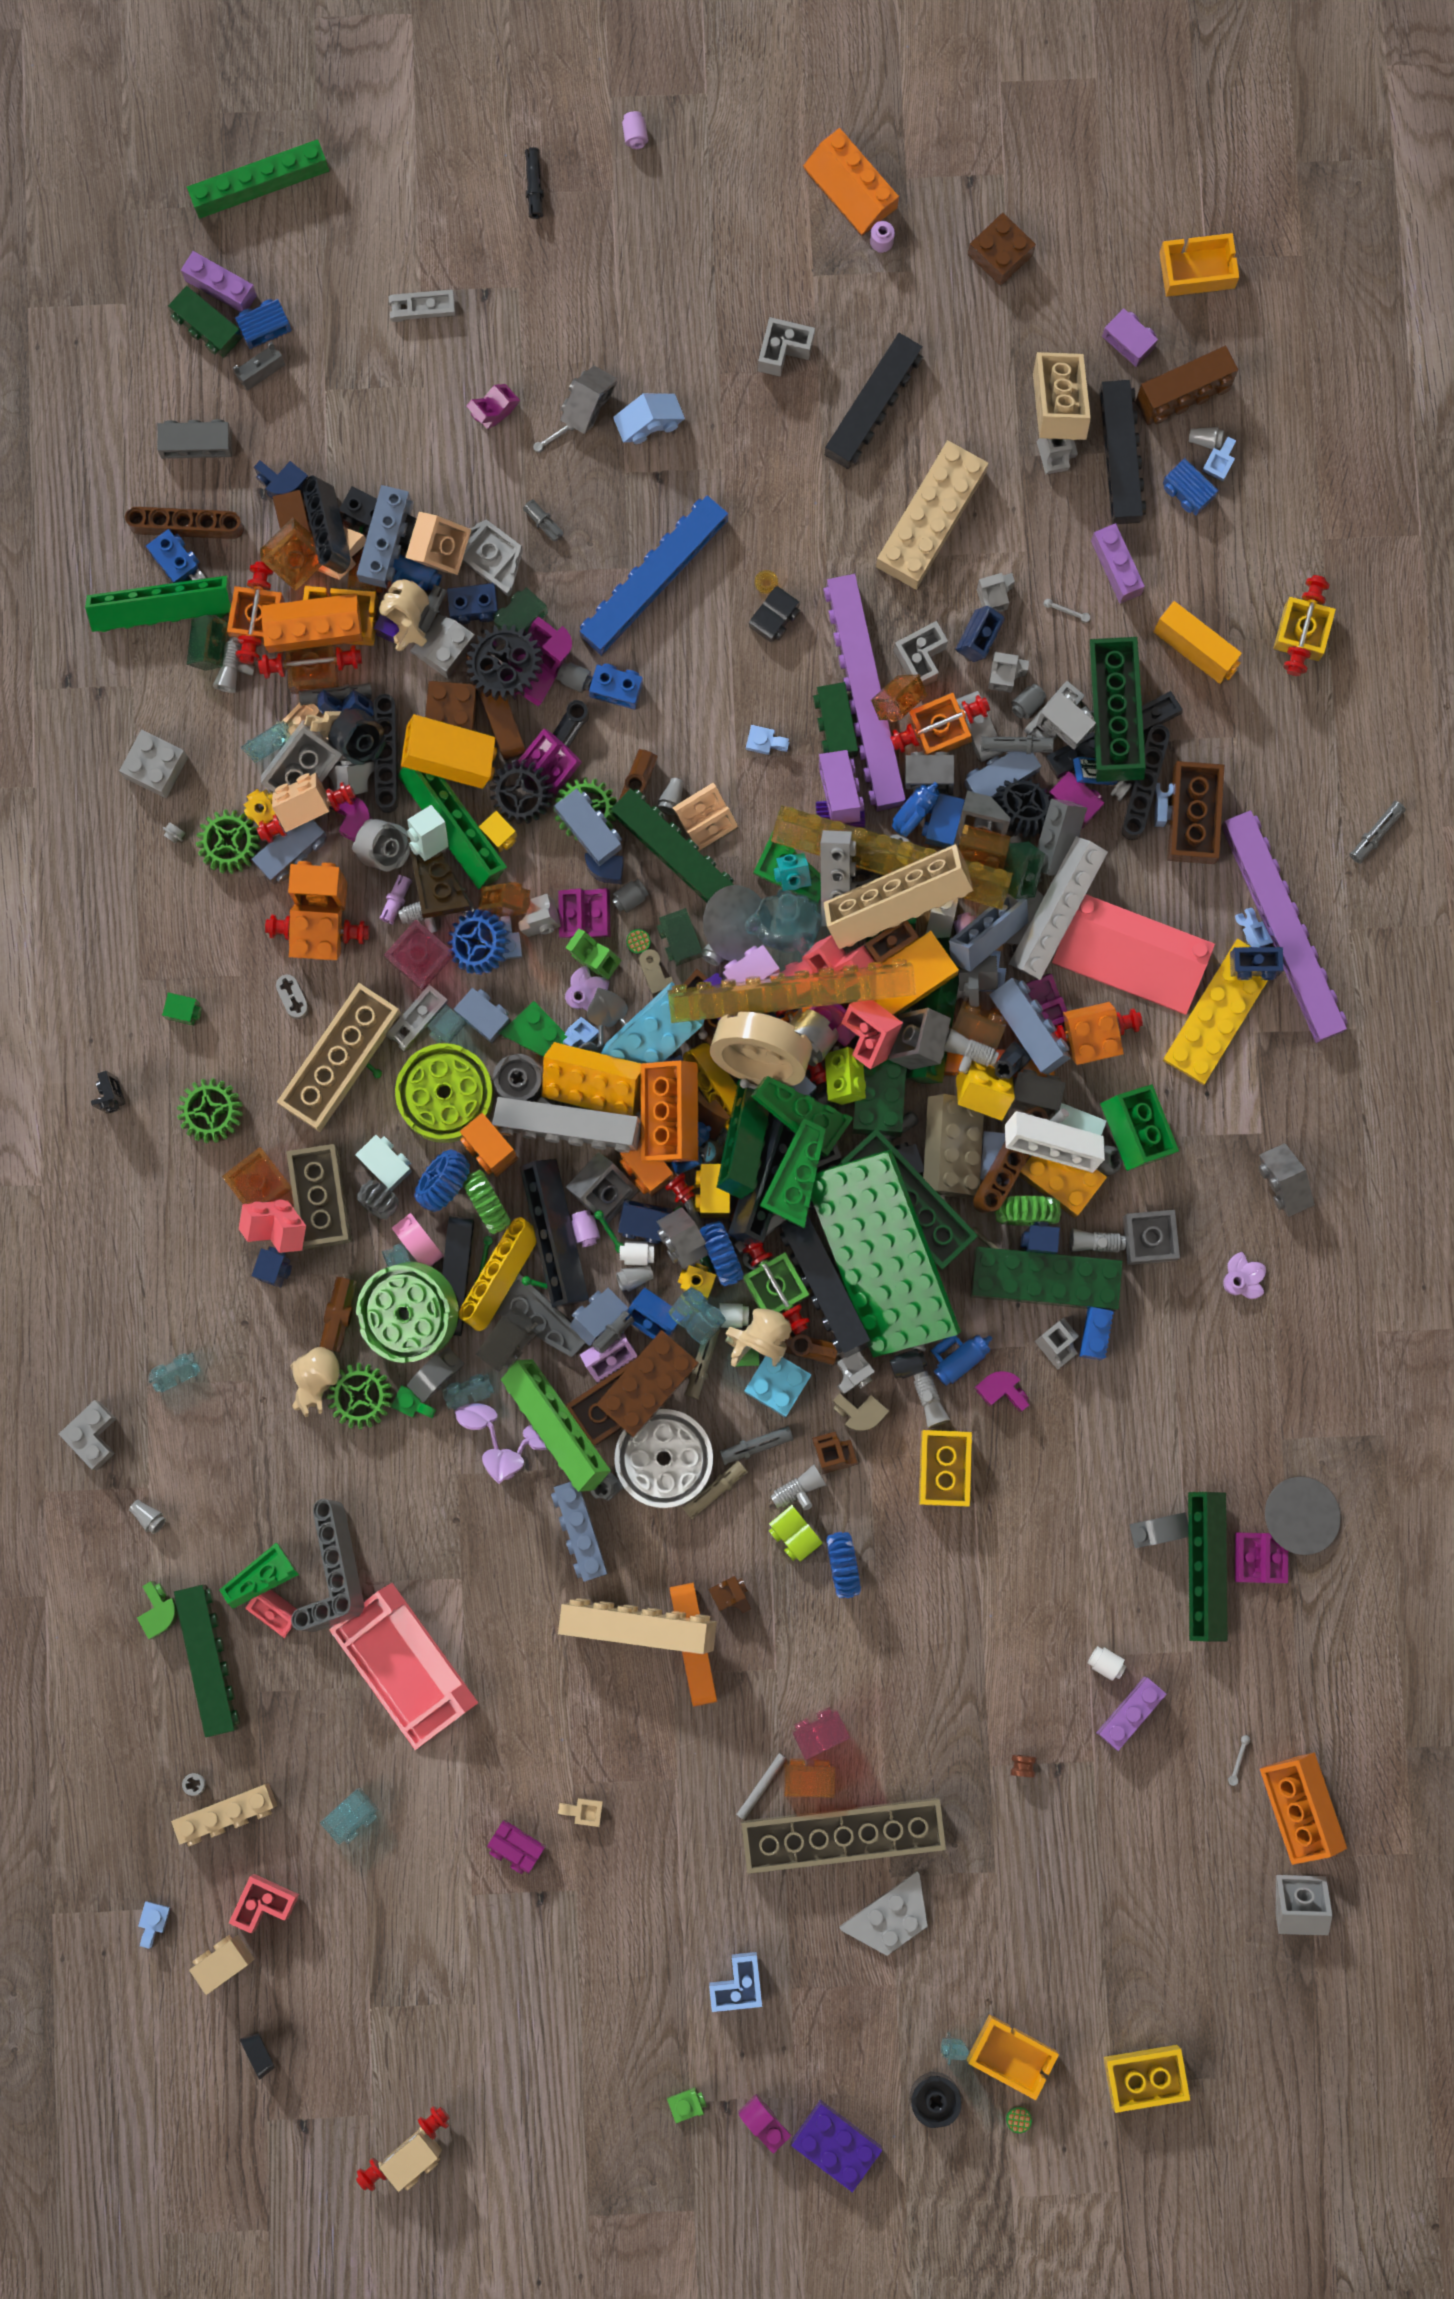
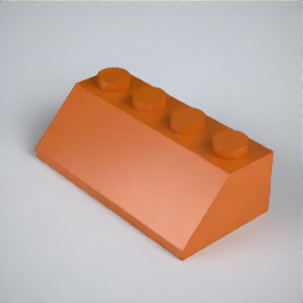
[803,128,899,236]
[262,593,363,653]
[641,1060,698,1162]
[1260,1752,1347,1865]

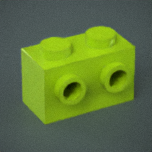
[825,1047,866,1105]

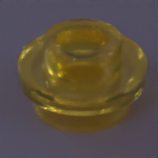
[755,570,778,594]

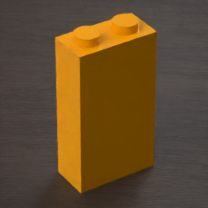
[1153,601,1242,684]
[401,714,497,789]
[857,931,959,1017]

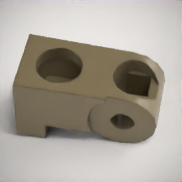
[639,949,674,998]

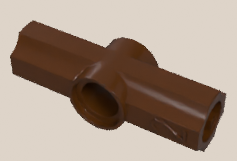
[618,749,658,801]
[319,1277,357,1352]
[785,1333,837,1365]

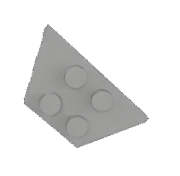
[462,519,523,597]
[839,1871,928,1956]

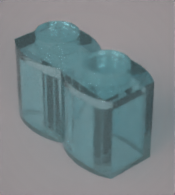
[668,1287,726,1345]

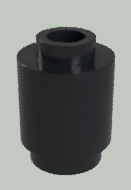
[889,1349,927,1379]

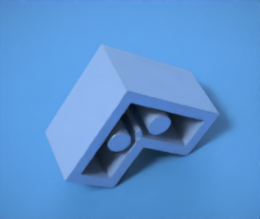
[613,393,685,444]
[709,1952,762,2012]

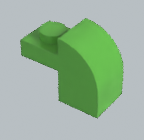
[566,929,622,980]
[137,1581,178,1639]

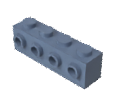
[357,485,414,588]
[949,892,1029,971]
[989,978,1071,1075]
[551,1482,608,1582]

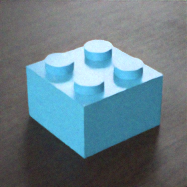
[744,1356,811,1418]

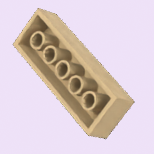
[876,440,988,590]
[823,844,973,949]
[277,983,401,1132]
[558,1598,717,1654]

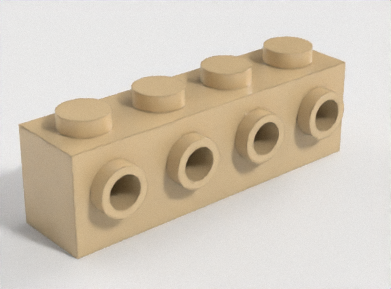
[171,1783,277,1847]

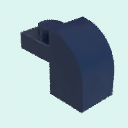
[254,460,308,499]
[317,689,374,717]
[585,853,624,885]

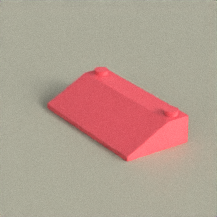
[1052,894,1215,1015]
[329,1583,478,1750]

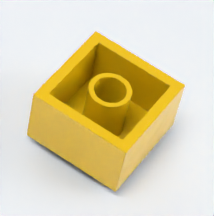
[956,1060,1015,1121]
[695,1164,730,1218]

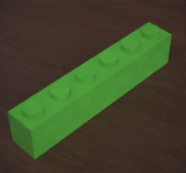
[501,1359,611,1492]

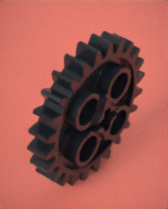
[466,624,544,701]

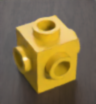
[243,789,276,827]
[678,1263,716,1300]

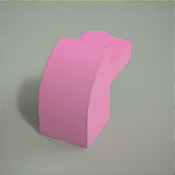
[392,1213,444,1267]

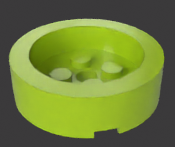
[395,1043,494,1143]

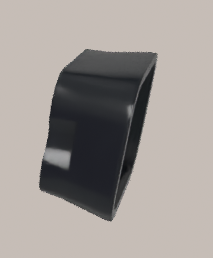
[240,2033,275,2080]

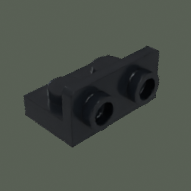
[91,1071,126,1113]

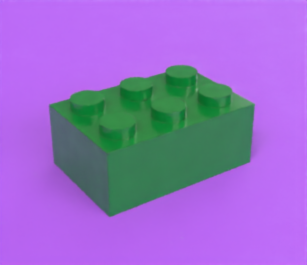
[1100,1084,1179,1171]

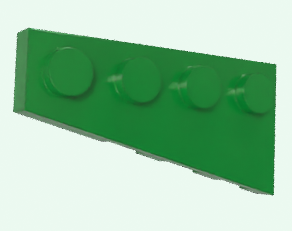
[751,1076,853,1157]
[760,1118,826,1228]

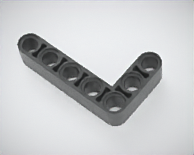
[291,1499,364,1632]

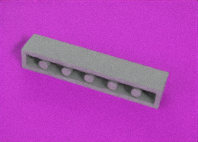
[1009,837,1108,980]
[492,1097,641,1153]

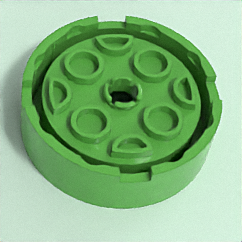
[356,1262,459,1363]

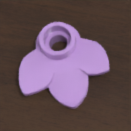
[565,966,609,1011]
[1223,1252,1266,1299]

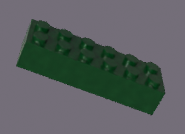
[1089,637,1146,782]
[840,1129,978,1272]
[970,1247,1123,1312]

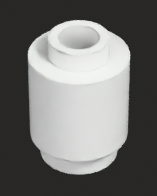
[620,1241,654,1265]
[714,1303,749,1328]
[1088,1646,1126,1681]

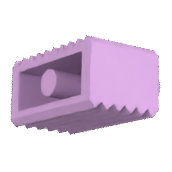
[580,1333,637,1382]

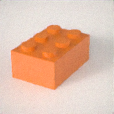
[288,861,347,911]
[460,1113,518,1177]

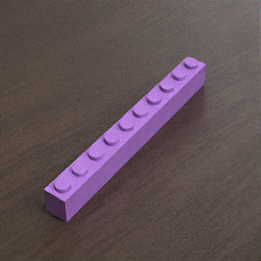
[823,574,906,812]
[1221,810,1347,1043]

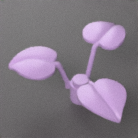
[454,1403,547,1484]

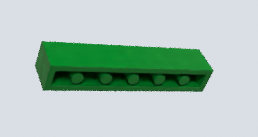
[187,139,329,219]
[85,576,233,632]
[397,767,507,890]

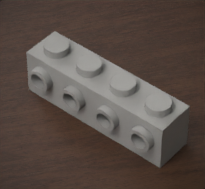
[820,830,857,926]

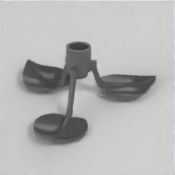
[578,987,628,1054]

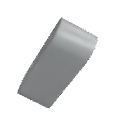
[956,691,1003,762]

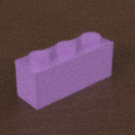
[181,251,257,312]
[1091,523,1145,604]
[819,750,864,825]
[1096,1677,1166,1751]

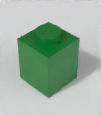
[162,992,202,1026]

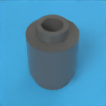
[556,662,593,693]
[1011,684,1046,719]
[612,879,649,913]

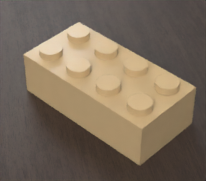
[1033,352,1091,440]

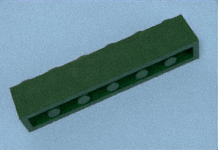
[609,788,734,903]
[906,937,960,1084]
[716,1078,769,1199]
[1188,1492,1228,1642]
[174,1584,240,1738]

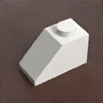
[926,898,958,938]

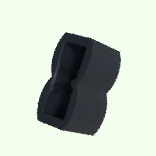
[749,585,801,643]

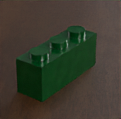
[168,285,242,358]
[813,682,858,758]

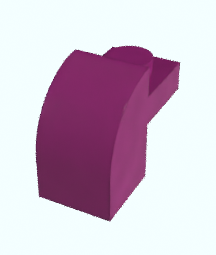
[466,384,520,429]
[527,616,572,675]
[329,797,372,842]
[974,1371,1029,1412]
[738,2094,791,2154]

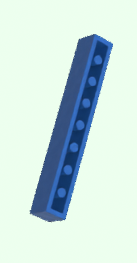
[580,495,728,656]

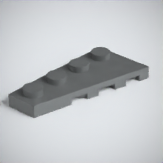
[496,1272,586,1357]

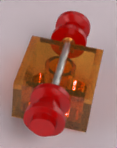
[258,645,362,695]

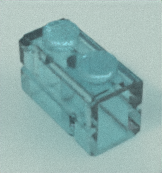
[320,1788,379,1845]

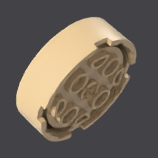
[710,1012,813,1086]

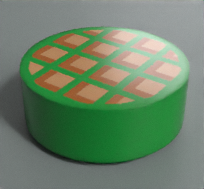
[626,929,650,954]
[1006,2106,1032,2133]

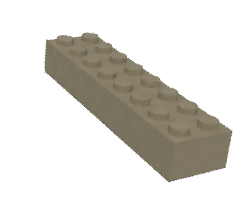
[741,1797,946,1874]

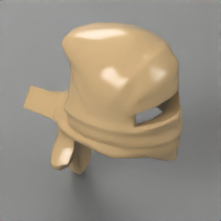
[379,579,429,651]
[725,1308,792,1367]
[290,1347,340,1417]

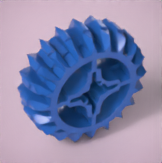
[447,909,511,975]
[414,1149,470,1212]
[700,1221,744,1286]
[826,1532,861,1599]

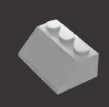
[261,720,342,792]

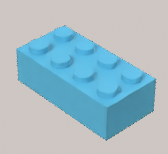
[601,982,706,1064]

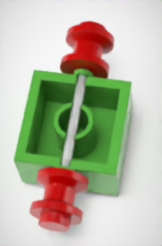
[742,1240,810,1335]

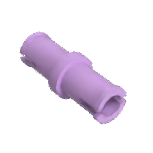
[379,875,412,925]

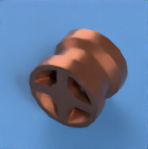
[1010,1755,1036,1777]

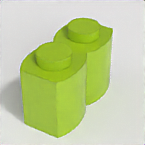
[769,1505,823,1562]

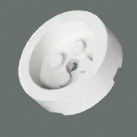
[615,1409,713,1508]

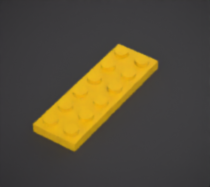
[1163,938,1268,1085]

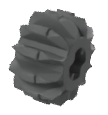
[357,1180,399,1219]

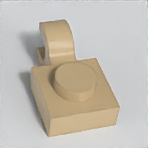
[304,711,341,737]
[558,1798,602,1827]

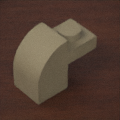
[832,1393,889,1431]

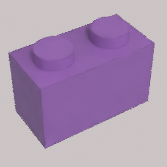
[1102,308,1158,367]

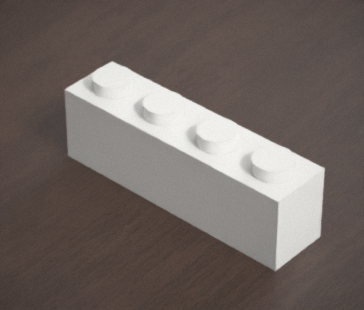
[1005,1111,1105,1173]

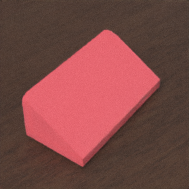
[245,1589,297,1638]

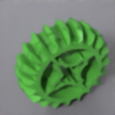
[554,777,617,841]
[196,809,261,874]
[177,1078,243,1144]
[463,1170,511,1234]
[995,1196,1061,1226]
[327,1363,393,1429]

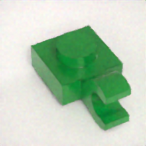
[391,1385,436,1419]

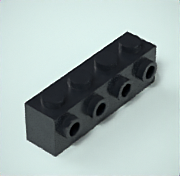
[339,486,417,554]

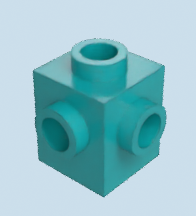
[774,853,811,891]

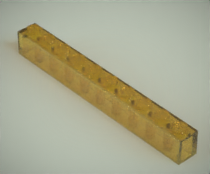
[771,805,1013,910]
[667,959,916,1023]

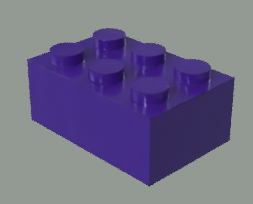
[791,2099,882,2193]

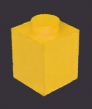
[479,811,517,852]

